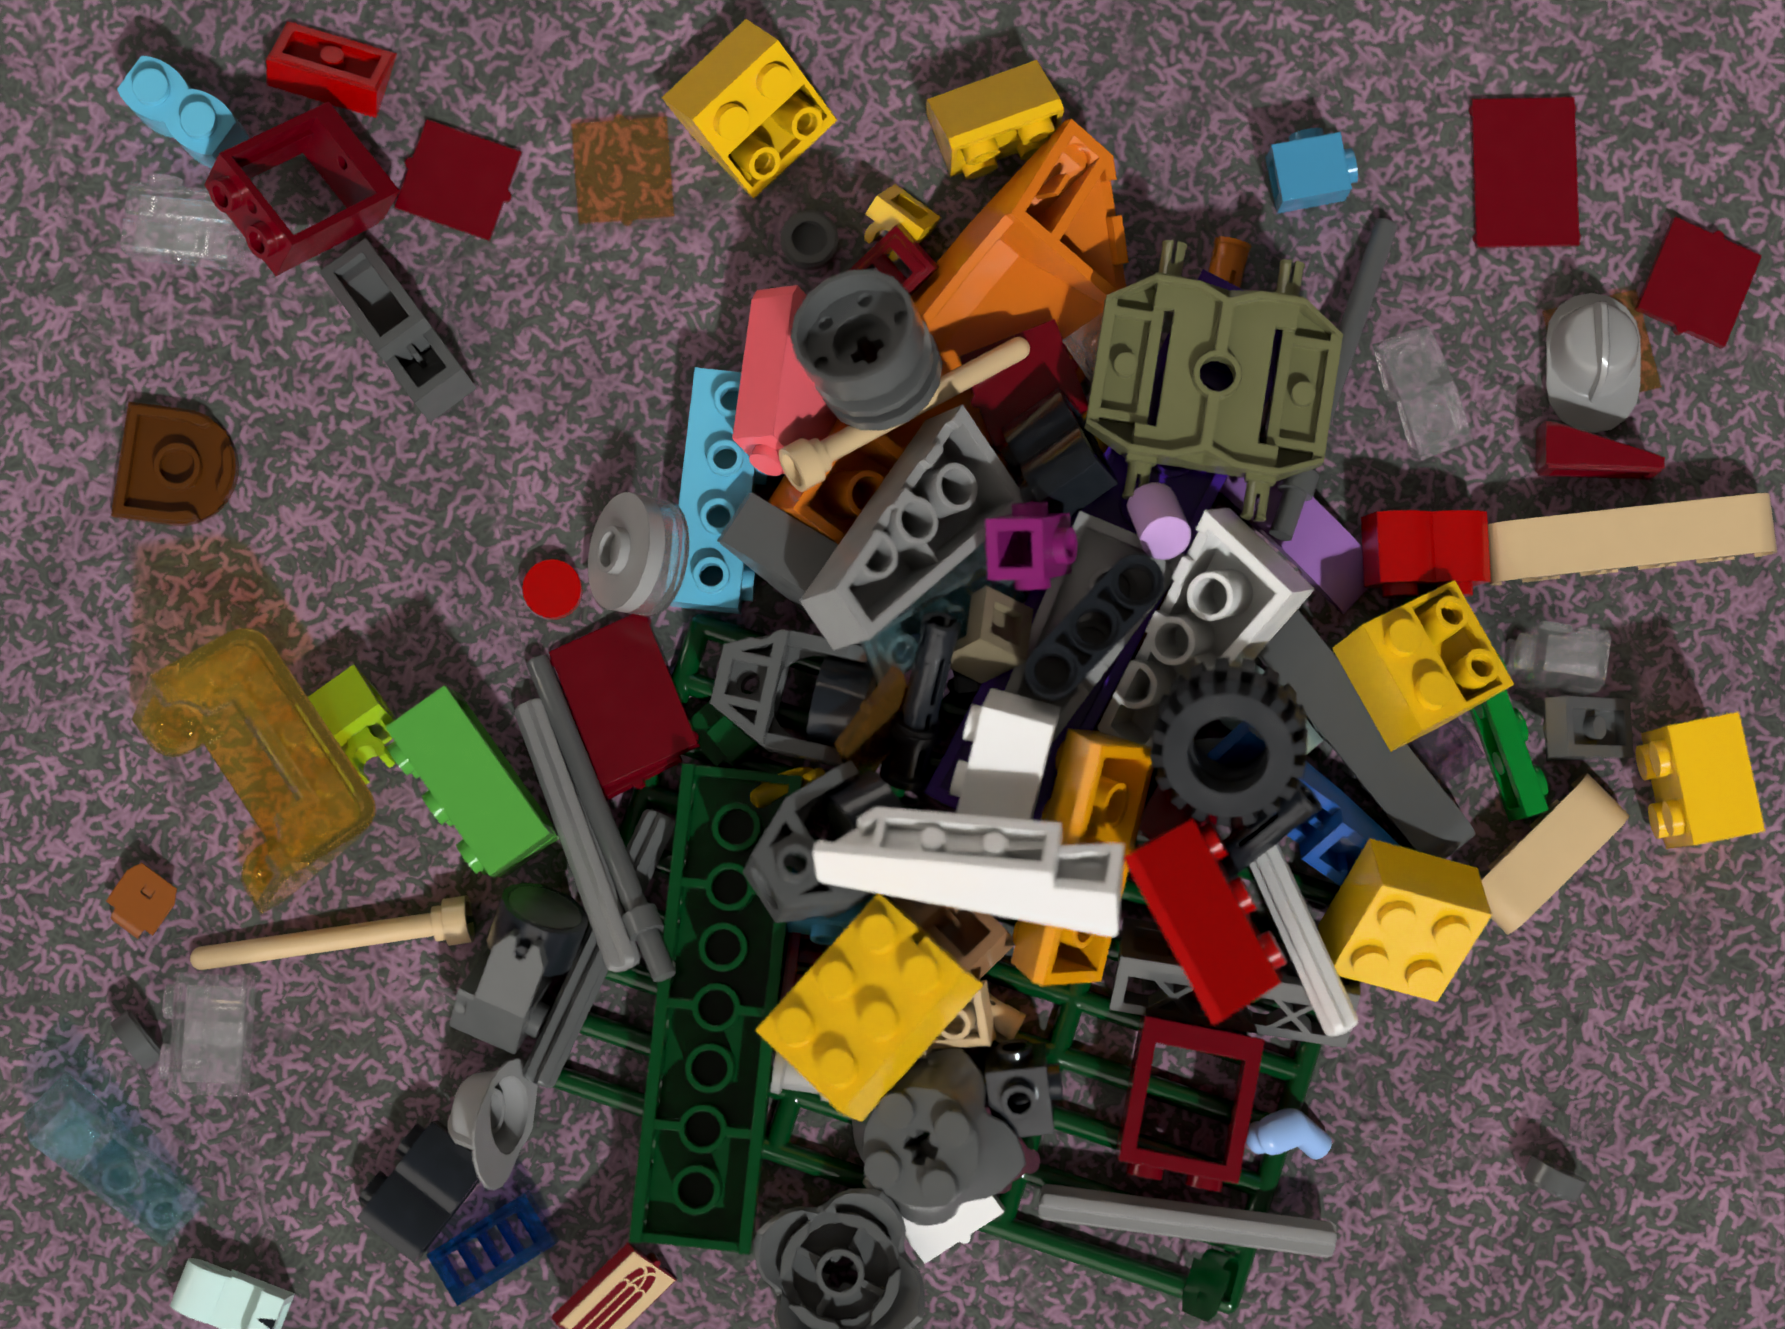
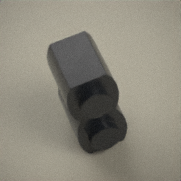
[1001,387,1118,517]
[357,1120,480,1263]

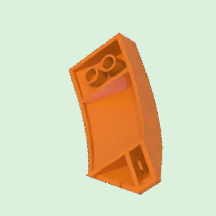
[768,119,1129,611]

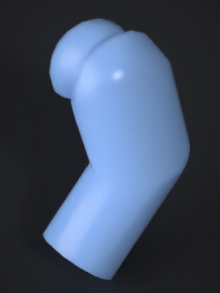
[1246,1108,1332,1160]

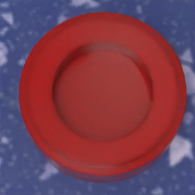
[522,559,583,620]

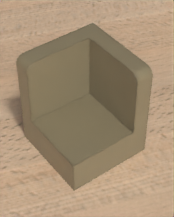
[950,586,1033,684]

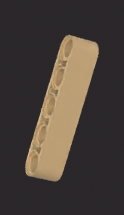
[1488,493,1777,586]

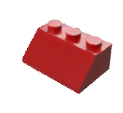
[1123,817,1287,1025]

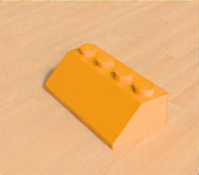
[1011,729,1154,986]

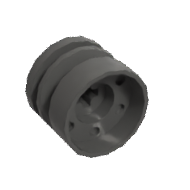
[791,270,943,430]

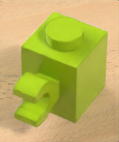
[296,664,396,786]

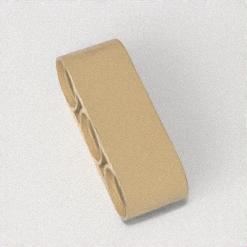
[1481,772,1630,935]

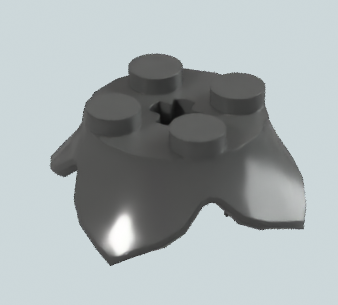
[852,1048,1027,1226]
[754,1188,925,1329]

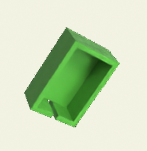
[385,685,559,878]

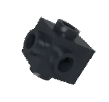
[981,1039,1063,1137]

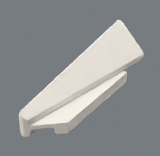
[813,807,1124,936]

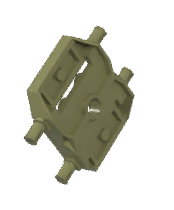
[1084,240,1343,522]

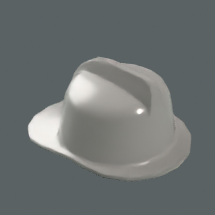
[1546,293,1641,433]
[447,1058,538,1190]

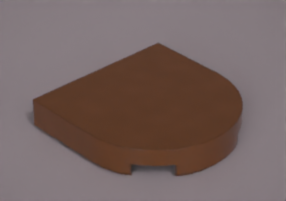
[111,401,239,526]

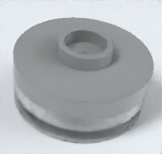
[588,492,689,617]

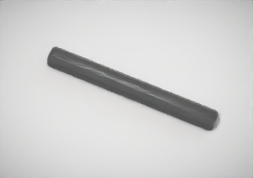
[522,809,675,1088]

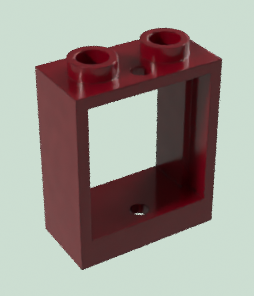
[204,101,400,276]
[1115,1015,1265,1192]

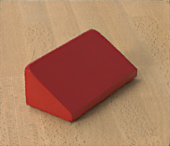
[266,21,397,118]

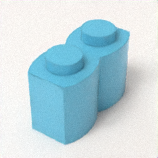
[117,56,249,168]

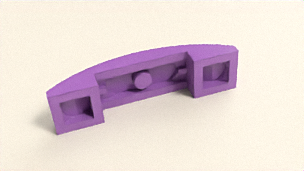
[1218,475,1368,614]

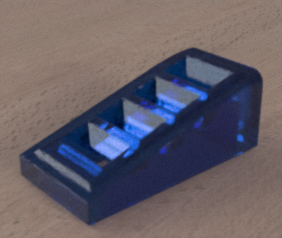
[426,1190,560,1306]

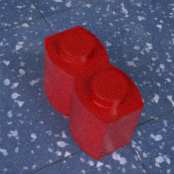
[1361,510,1491,599]

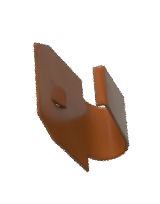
[106,862,177,939]

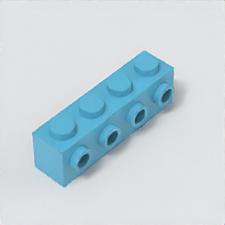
[667,367,768,614]

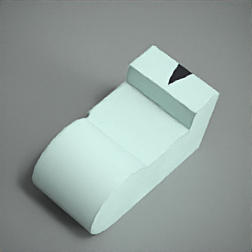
[170,1258,295,1329]

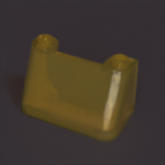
[132,628,375,915]

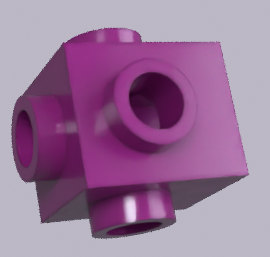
[985,502,1078,590]

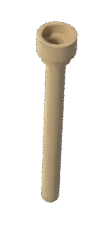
[779,337,1030,492]
[190,895,475,970]

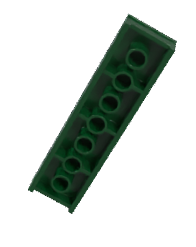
[629,763,804,1255]

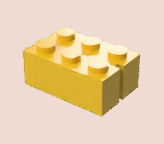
[755,893,984,1122]

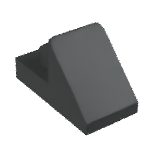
[1543,696,1634,761]

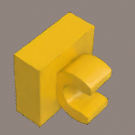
[864,184,941,261]

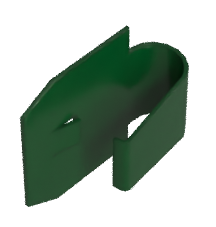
[689,699,759,769]
[1182,1248,1240,1323]

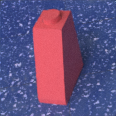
[732,285,837,476]

